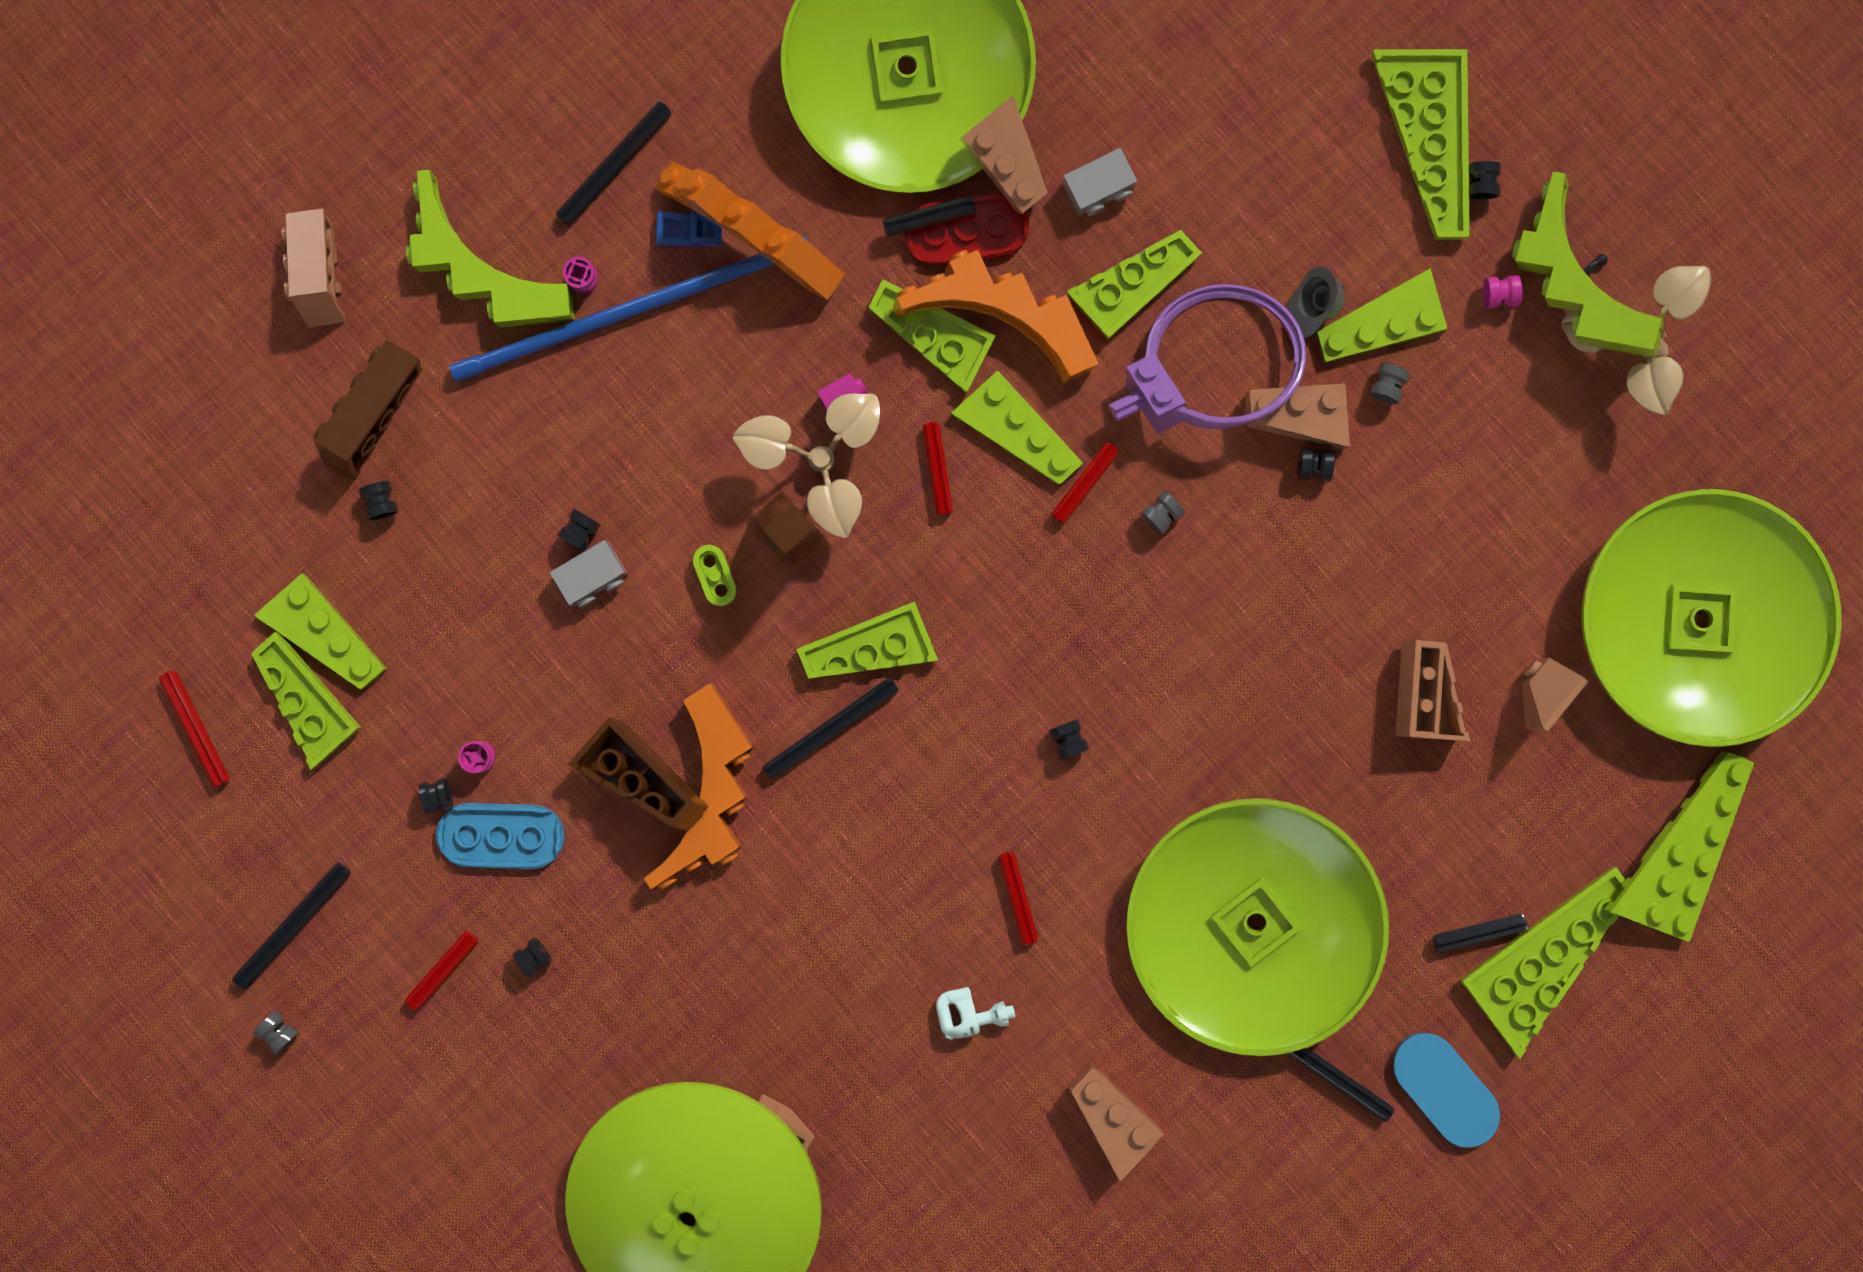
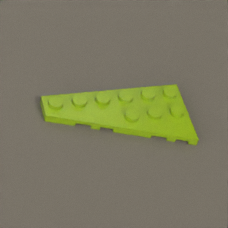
[1370,49,1470,240]
[1604,751,1754,942]
[1460,866,1626,1059]

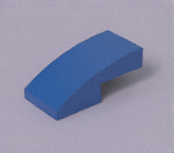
[655,211,722,247]

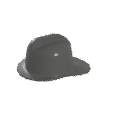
[1284,267,1345,339]

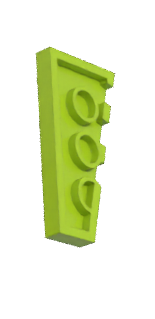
[1065,230,1202,340]
[1315,268,1448,364]
[868,279,996,394]
[951,370,1083,486]
[254,574,387,690]
[797,601,938,679]
[251,632,361,770]

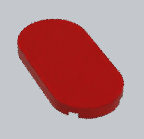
[904,193,1030,267]

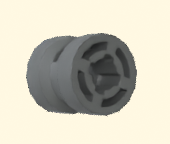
[1369,363,1410,404]
[1141,491,1185,535]
[253,1010,299,1056]

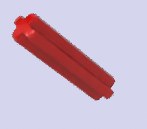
[923,422,953,516]
[1051,442,1119,524]
[999,852,1038,946]
[405,931,479,1011]

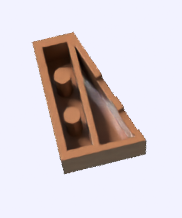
[960,96,1048,214]
[282,208,346,327]
[1244,383,1350,451]
[1395,640,1471,742]
[1069,1062,1164,1182]

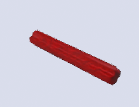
[159,670,230,787]

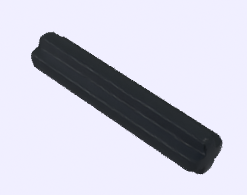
[883,196,976,237]
[1433,913,1528,953]

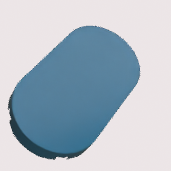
[436,803,565,869]
[1393,1033,1500,1148]

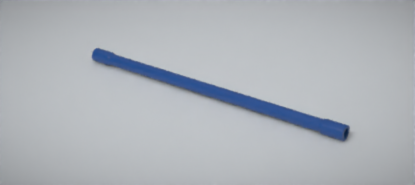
[449,235,808,383]

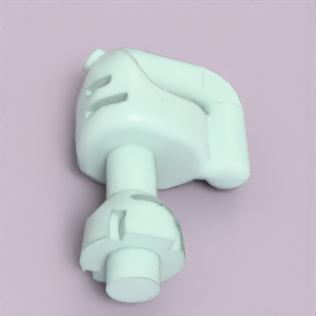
[936,987,1015,1040]

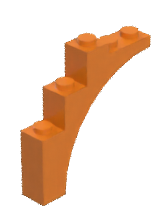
[655,162,845,300]
[893,250,1099,383]
[644,683,754,890]

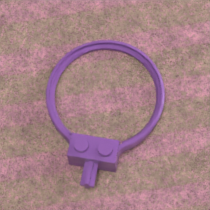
[1109,284,1306,434]

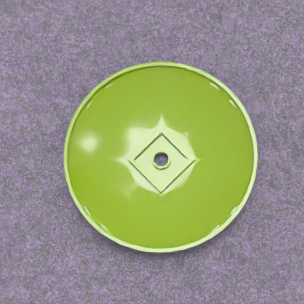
[781,0,1036,193]
[1581,489,1841,746]
[1127,798,1389,1056]
[565,1082,822,1272]

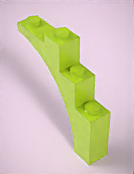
[406,170,575,328]
[1512,172,1664,358]

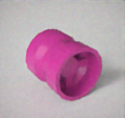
[562,256,599,294]
[1483,275,1522,309]
[458,741,496,773]

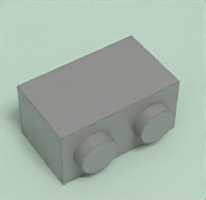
[1062,147,1138,216]
[550,540,628,608]

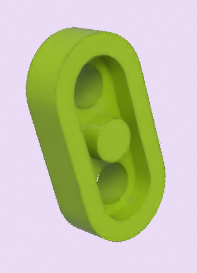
[693,545,737,607]

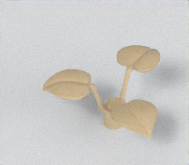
[1561,266,1711,416]
[733,394,880,538]

